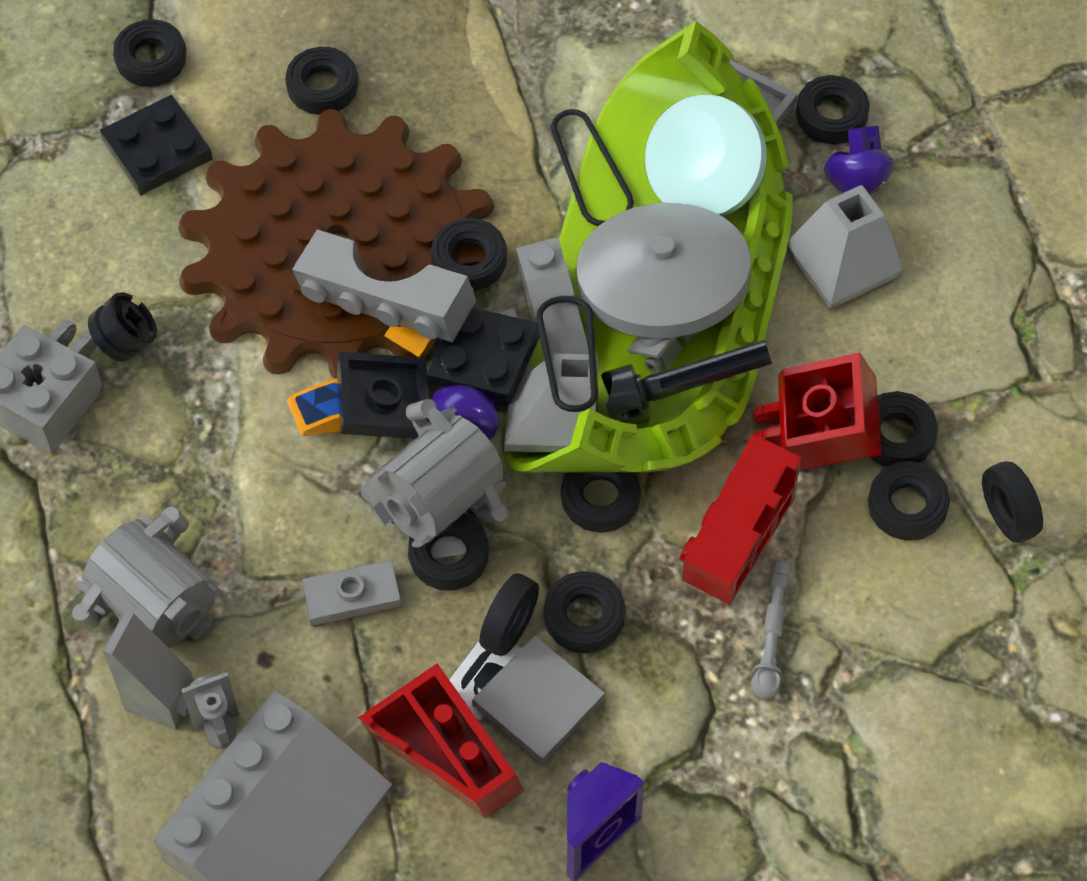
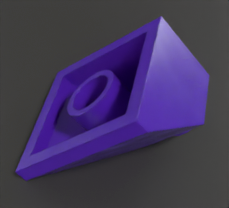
[567,762,645,881]

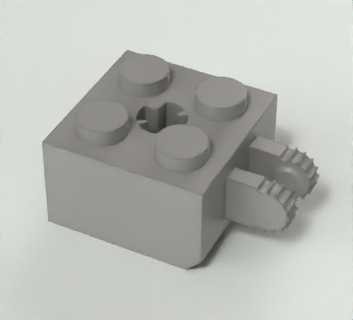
[0,319,102,454]

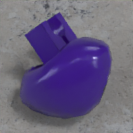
[824,126,894,195]
[432,385,499,441]

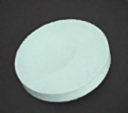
[645,95,767,216]

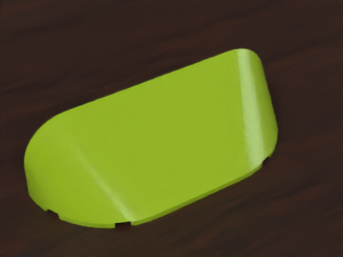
[502,21,793,472]

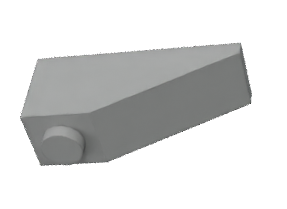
[516,237,589,355]
[103,610,194,730]

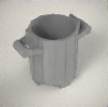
[368,399,507,547]
[72,507,223,648]

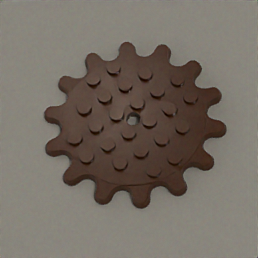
[178,109,494,379]

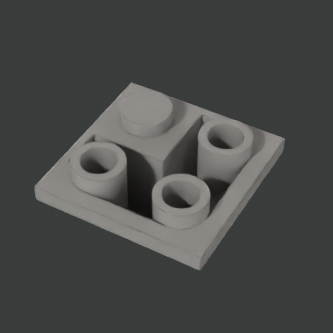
[787,185,903,309]
[504,353,599,453]

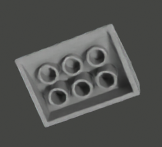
[153,690,393,881]

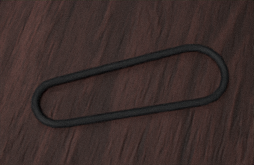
[551,109,634,226]
[536,296,598,412]

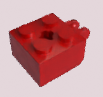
[752,352,882,471]

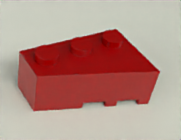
[679,433,802,605]
[358,663,525,818]

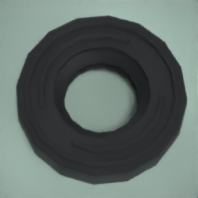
[113,19,186,86]
[285,46,359,115]
[795,75,870,144]
[431,218,507,291]
[869,391,938,467]
[868,461,950,541]
[982,461,1043,543]
[560,472,641,533]
[408,513,489,590]
[543,571,626,653]
[479,573,539,656]

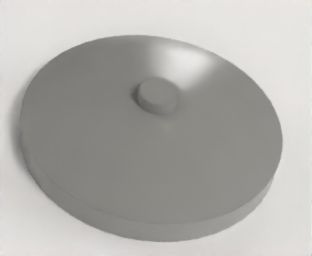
[577,203,751,338]

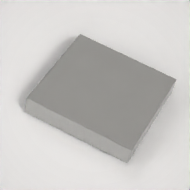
[472,636,605,764]

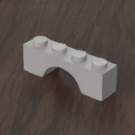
[292,230,476,342]

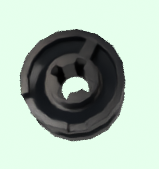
[87,292,157,362]

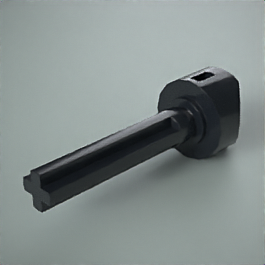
[601,340,772,425]

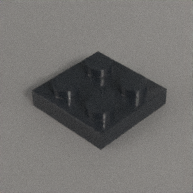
[100,94,213,196]
[426,307,540,405]
[337,351,429,439]

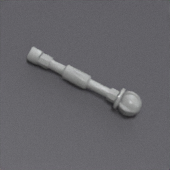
[751,561,791,699]

